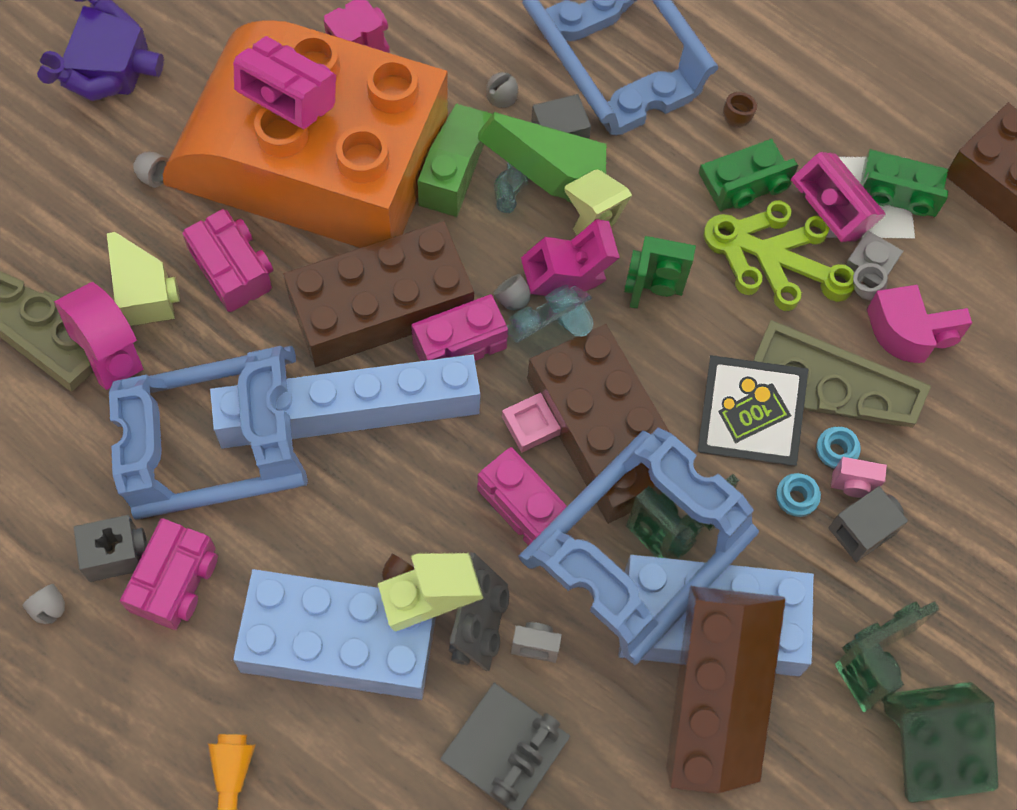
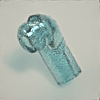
[494,163,529,213]

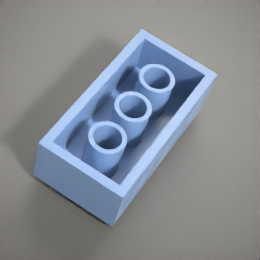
[619,555,814,676]
[233,569,436,700]

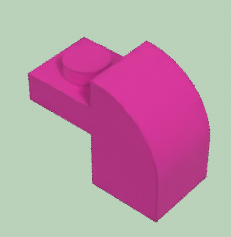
[521,219,620,297]
[54,281,144,390]
[867,285,972,363]

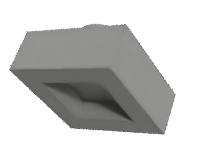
[846,231,903,275]
[511,622,562,663]

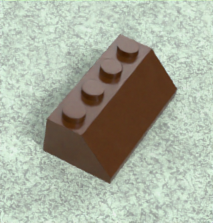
[666,586,786,794]

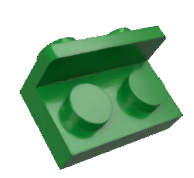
[699,138,798,212]
[860,149,948,217]
[624,236,696,309]

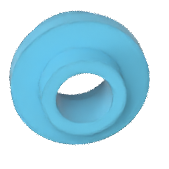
[816,427,861,469]
[776,473,821,517]

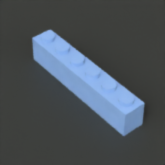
[210,354,480,449]

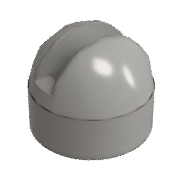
[487,72,518,108]
[133,151,168,187]
[853,263,888,301]
[493,274,530,310]
[22,584,65,624]

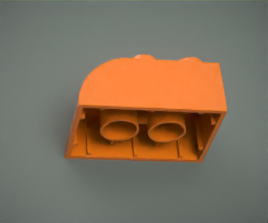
[163,20,448,248]

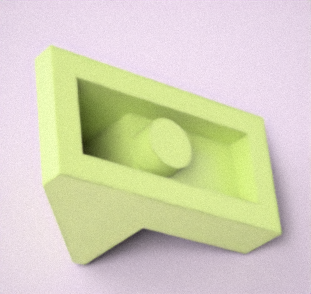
[564,170,632,235]
[378,553,483,632]

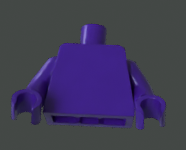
[37,0,164,101]

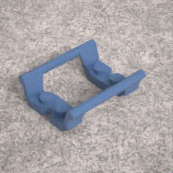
[522,0,718,135]
[109,346,308,520]
[518,427,759,665]

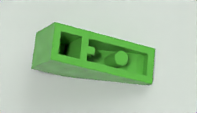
[418,103,492,217]
[478,112,607,203]

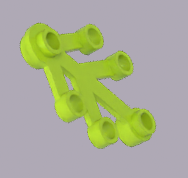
[704,201,854,311]

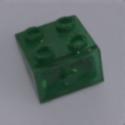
[626,474,740,559]
[834,601,940,713]
[883,682,999,803]

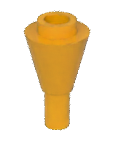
[208,734,256,810]

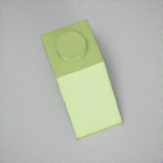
[107,232,180,326]

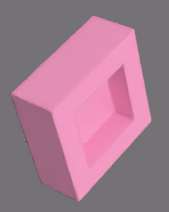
[502,393,561,453]
[831,457,887,498]

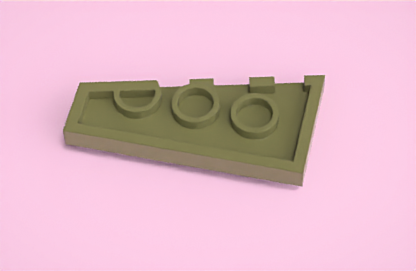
[0,271,93,392]
[753,320,931,428]

